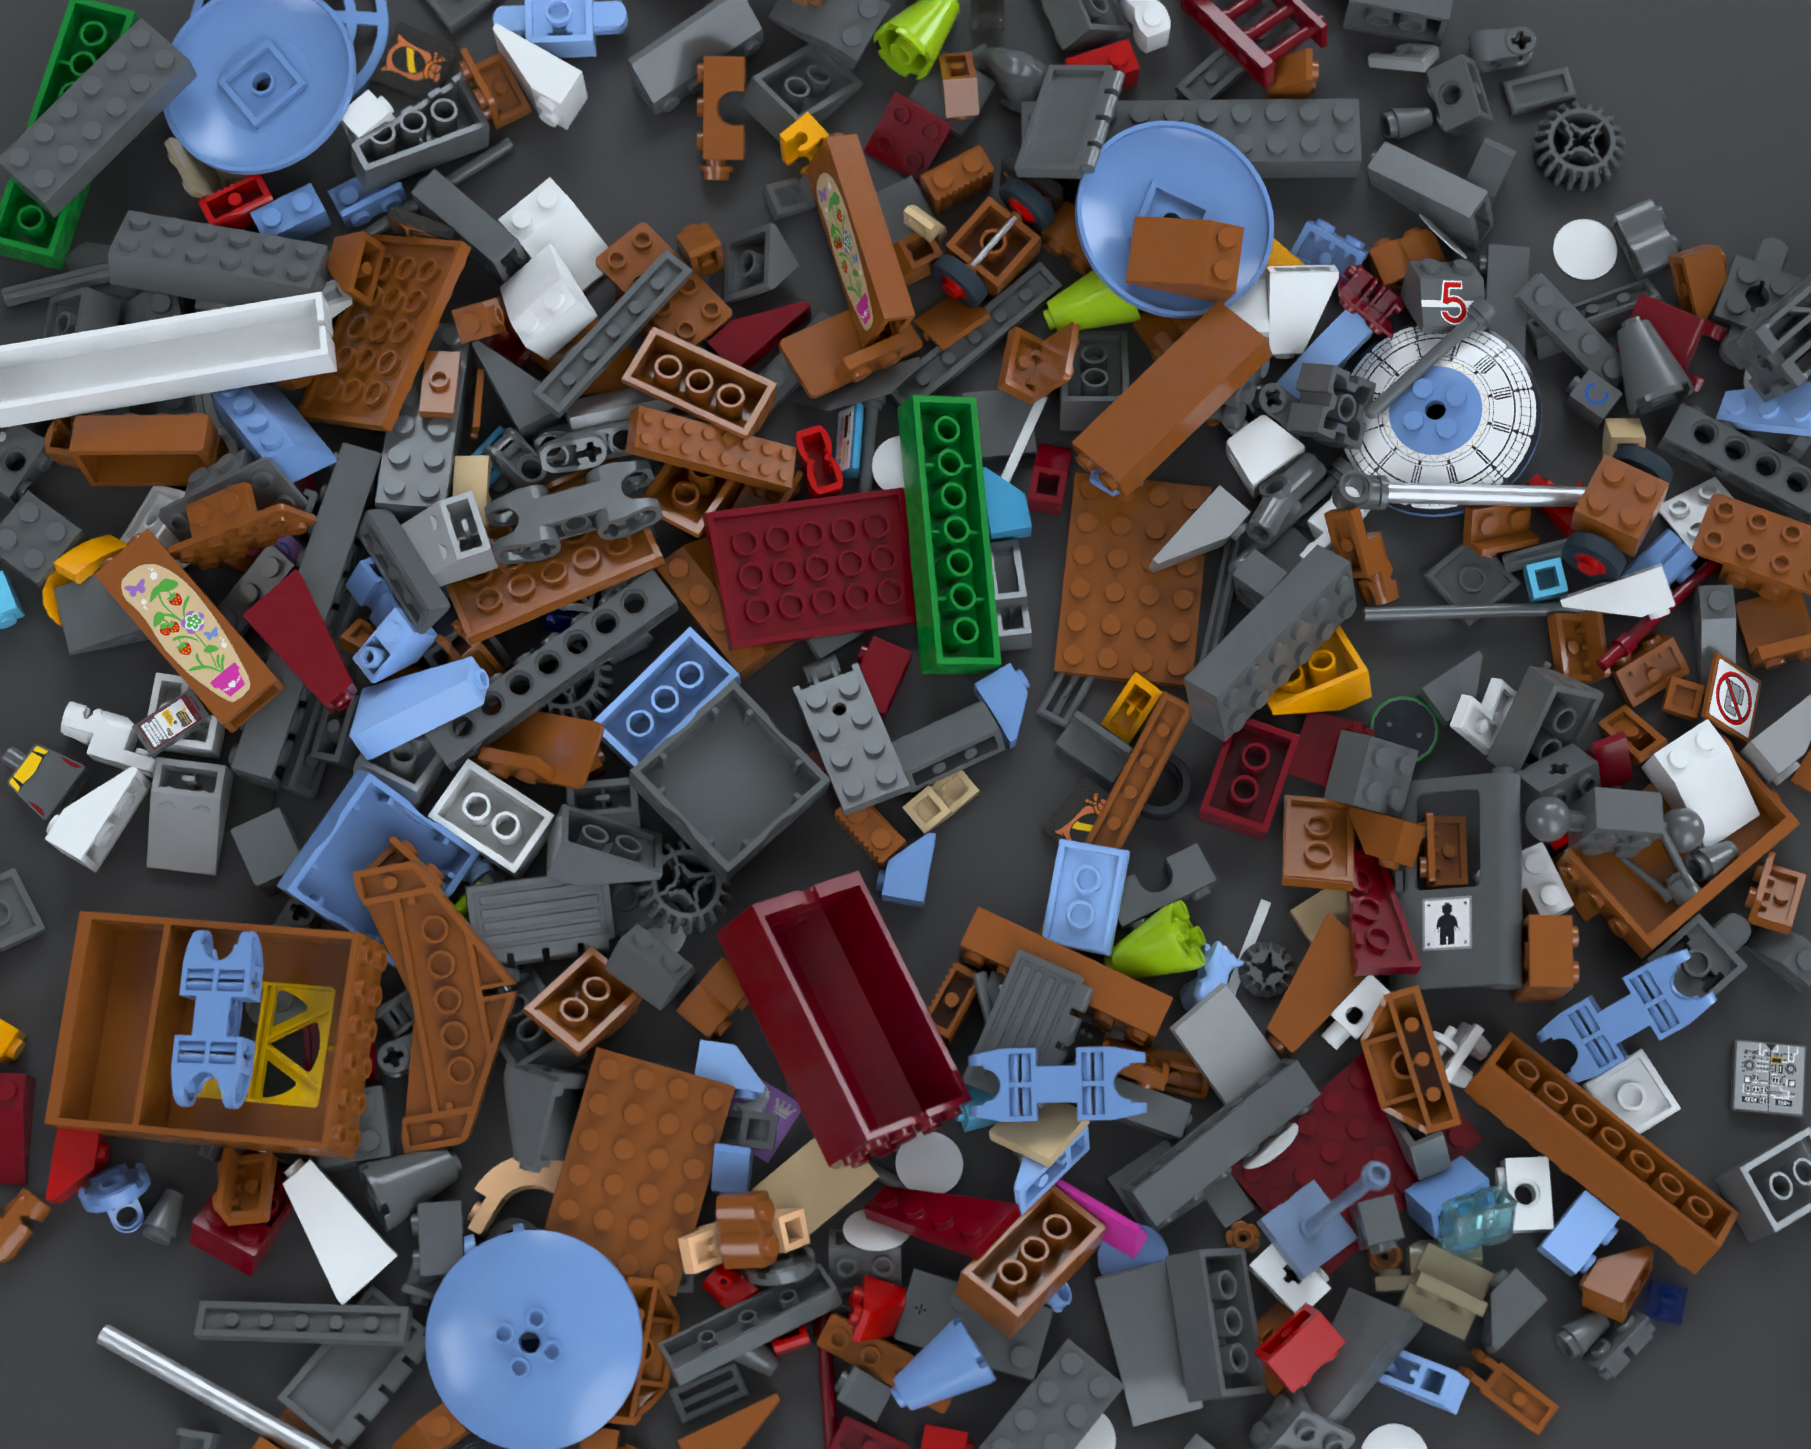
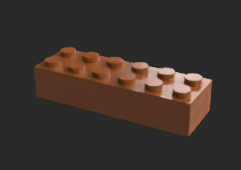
[959,907,1173,1048]

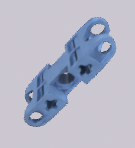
[171,930,264,1109]
[1535,949,1717,1083]
[968,1046,1147,1122]

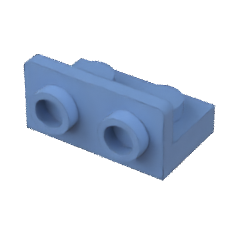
[328,177,408,229]
[1291,218,1368,285]

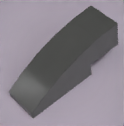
[990,539,1032,652]

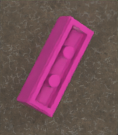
[1054,1179,1148,1258]

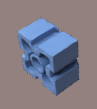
[345,557,450,628]

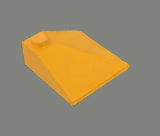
[1266,625,1372,715]

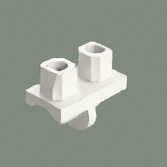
[1433,1022,1492,1088]

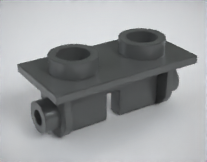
[1582,1308,1655,1381]

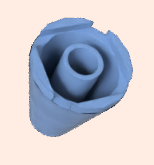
[890,1317,997,1411]

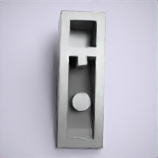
[1148,485,1251,573]

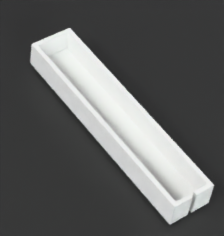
[0,292,337,428]

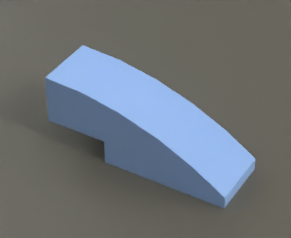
[1277,309,1373,399]

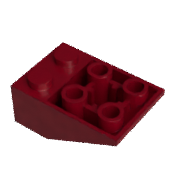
[189,1149,294,1277]

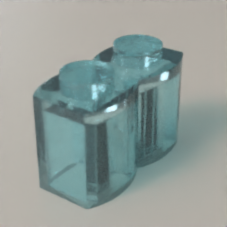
[1438,1186,1517,1255]

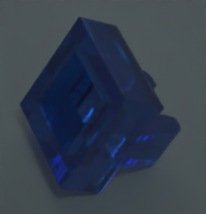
[1644,1281,1688,1325]

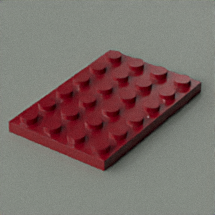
[703,487,917,651]
[1231,1052,1483,1276]

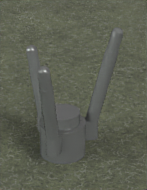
[1621,828,1701,906]

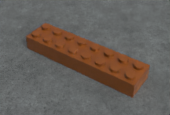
[626,405,796,494]

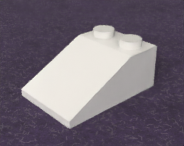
[492,23,588,130]
[498,177,608,293]
[500,243,598,361]
[1641,719,1760,848]
[45,766,152,873]

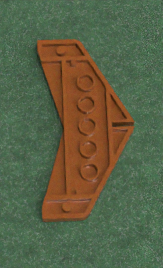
[352,861,519,1154]

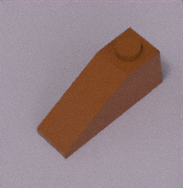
[677,1393,781,1449]

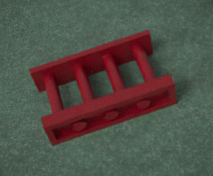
[1180,0,1328,89]

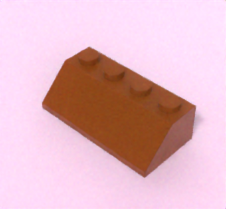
[621,326,777,440]
[655,537,795,682]

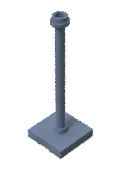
[1256,1161,1390,1281]

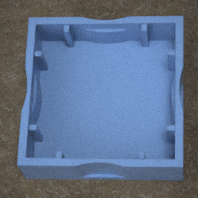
[276,769,480,968]

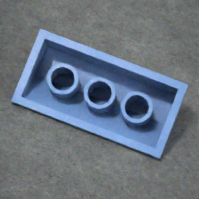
[210,384,337,483]

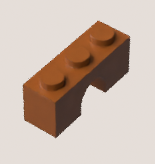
[697,56,746,160]

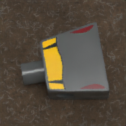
[1,744,93,824]

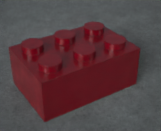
[1197,718,1300,841]

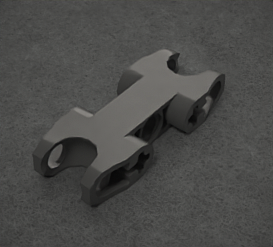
[533,406,708,473]
[484,461,663,564]

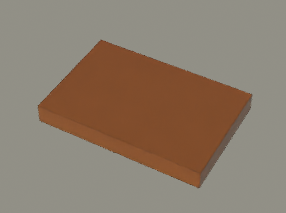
[1281,795,1354,891]

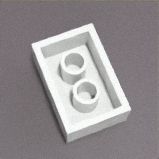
[428,759,556,879]

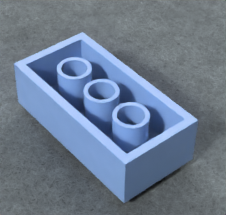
[594,627,741,769]

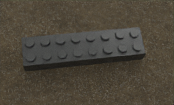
[657,1263,843,1386]

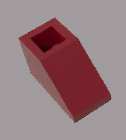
[1027,443,1073,516]

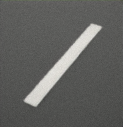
[1001,397,1048,483]
[1228,899,1271,995]

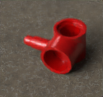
[701,1263,760,1309]

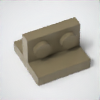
[1397,1242,1495,1340]

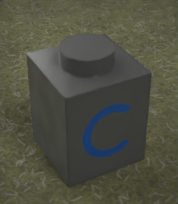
[1564,369,1623,429]

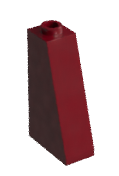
[242,569,358,714]

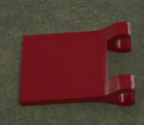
[1616,293,1728,392]

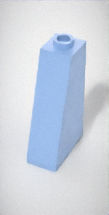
[349,656,489,760]

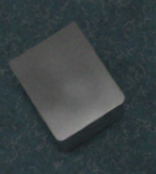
[230,807,302,897]

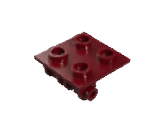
[863,91,953,184]
[1337,263,1404,339]
[1288,712,1375,787]

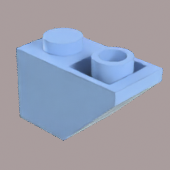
[352,608,438,683]
[694,1039,766,1101]

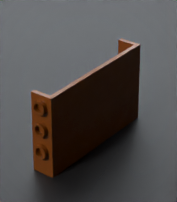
[1556,731,1801,959]

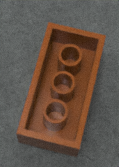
[954,1185,1107,1339]

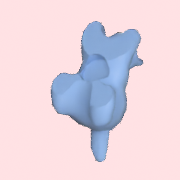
[1179,941,1244,1012]

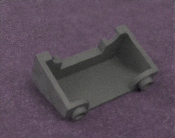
[503,1063,590,1173]

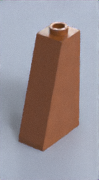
[1265,913,1367,1056]

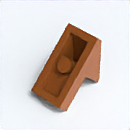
[1597,704,1668,767]

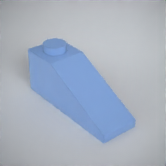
[1014,1125,1090,1215]
[1377,1350,1470,1415]

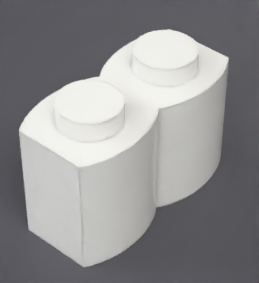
[1120,0,1171,53]

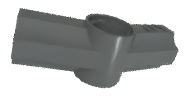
[1245,452,1327,544]

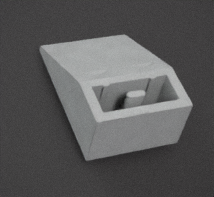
[397,490,498,600]
[147,757,234,876]

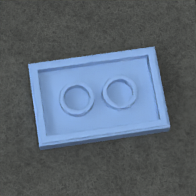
[1042,839,1130,956]

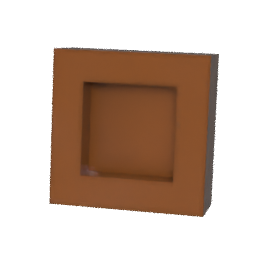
[1660,676,1705,722]

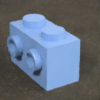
[1536,1190,1620,1277]

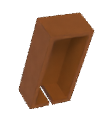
[69,412,229,486]

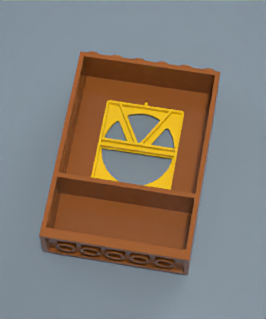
[44,911,387,1159]

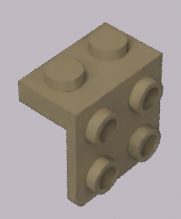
[164,137,248,199]

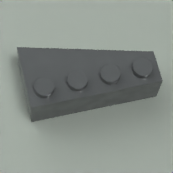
[351,72,489,193]

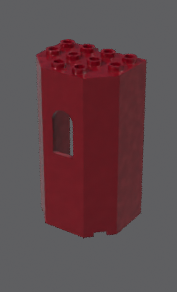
[716,870,972,1169]

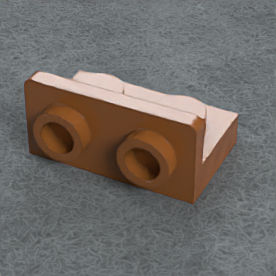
[1463,505,1540,557]
[1610,632,1690,708]
[1092,1036,1170,1092]

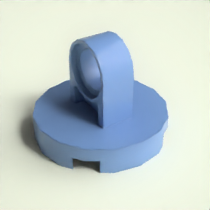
[78,1162,151,1233]

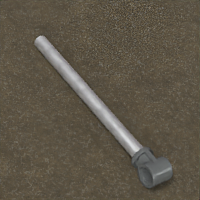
[1331,470,1586,510]
[97,1324,346,1449]

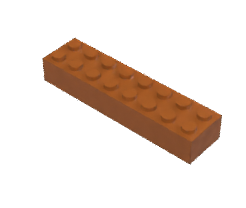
[1464,1031,1739,1275]

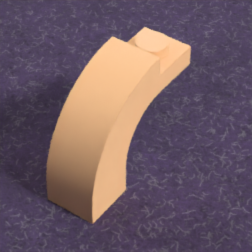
[467,1158,563,1238]
[678,1208,810,1274]

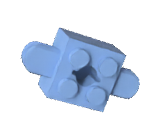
[493,0,628,58]

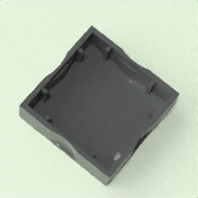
[628,680,831,883]

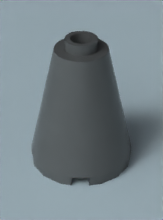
[1617,316,1695,416]
[357,1147,462,1232]

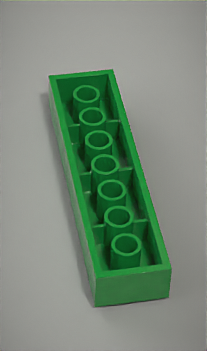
[0,0,139,271]
[897,395,1001,675]

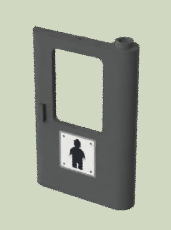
[1388,767,1523,993]

